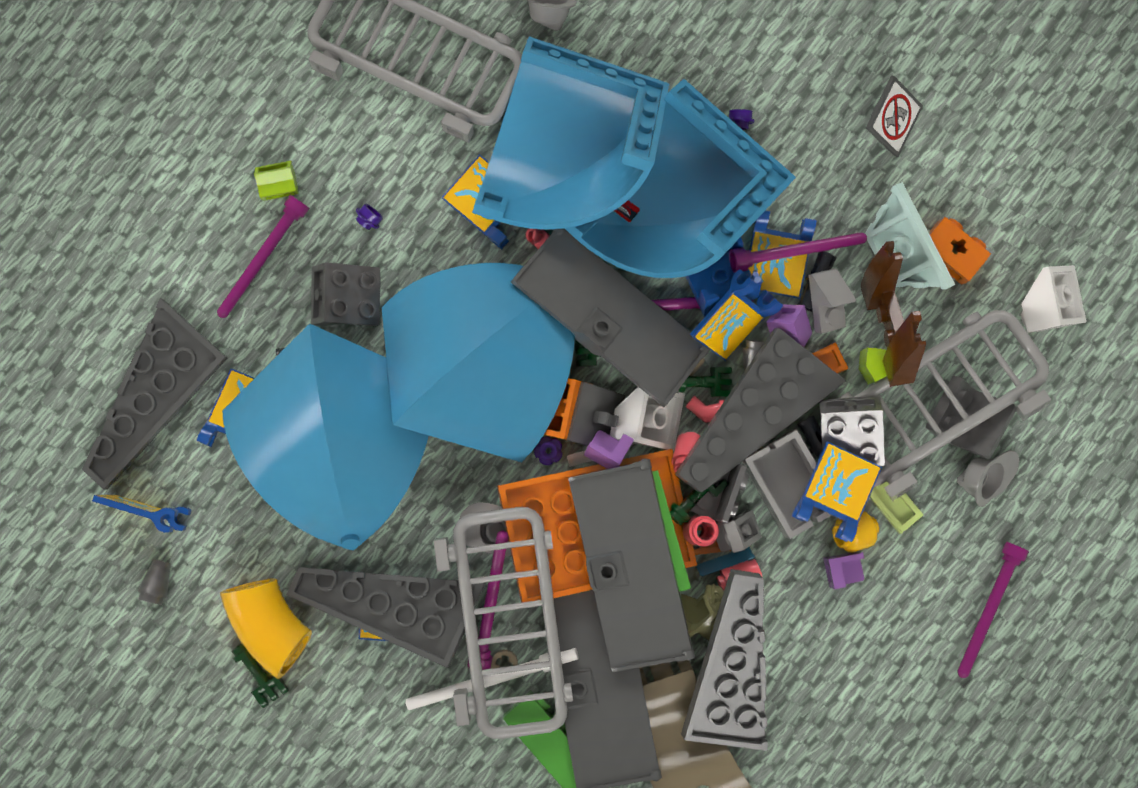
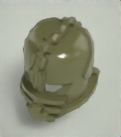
[680,584,724,641]

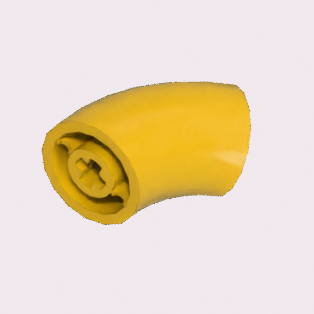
[220,578,312,679]

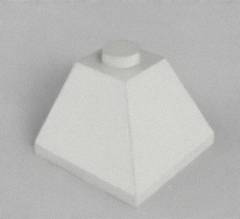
[1021,265,1086,333]
[610,387,685,451]

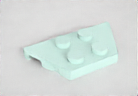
[865,182,955,289]

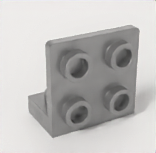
[311,262,380,326]
[925,375,1017,459]
[820,396,885,466]
[689,464,749,524]

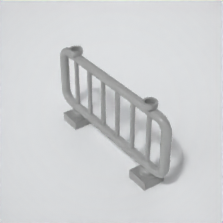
[307,0,522,143]
[837,310,1051,501]
[434,507,573,739]

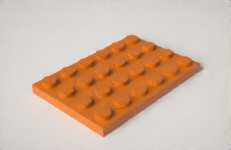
[497,449,697,603]

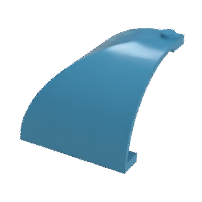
[472,36,670,229]
[564,79,796,278]
[382,263,575,463]
[222,324,429,551]

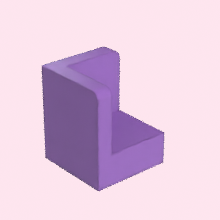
[766,304,812,347]
[584,430,634,469]
[823,551,864,589]

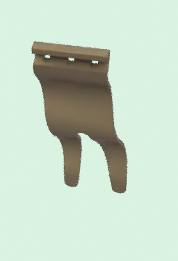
[639,660,752,788]

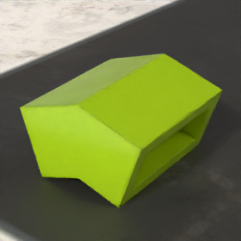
[254,160,299,201]
[858,347,887,384]

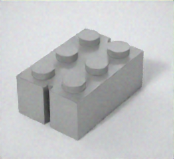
[741,430,831,539]

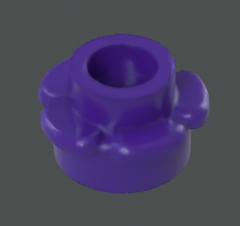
[729,109,755,130]
[356,203,383,230]
[534,436,563,465]

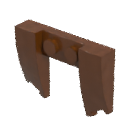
[861,241,926,387]

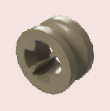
[491,649,518,669]

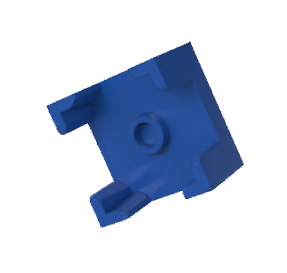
[685,237,762,317]

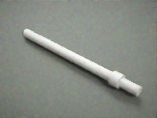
[406,648,579,710]

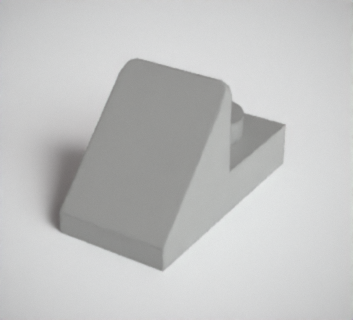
[809,268,856,334]
[716,509,762,553]

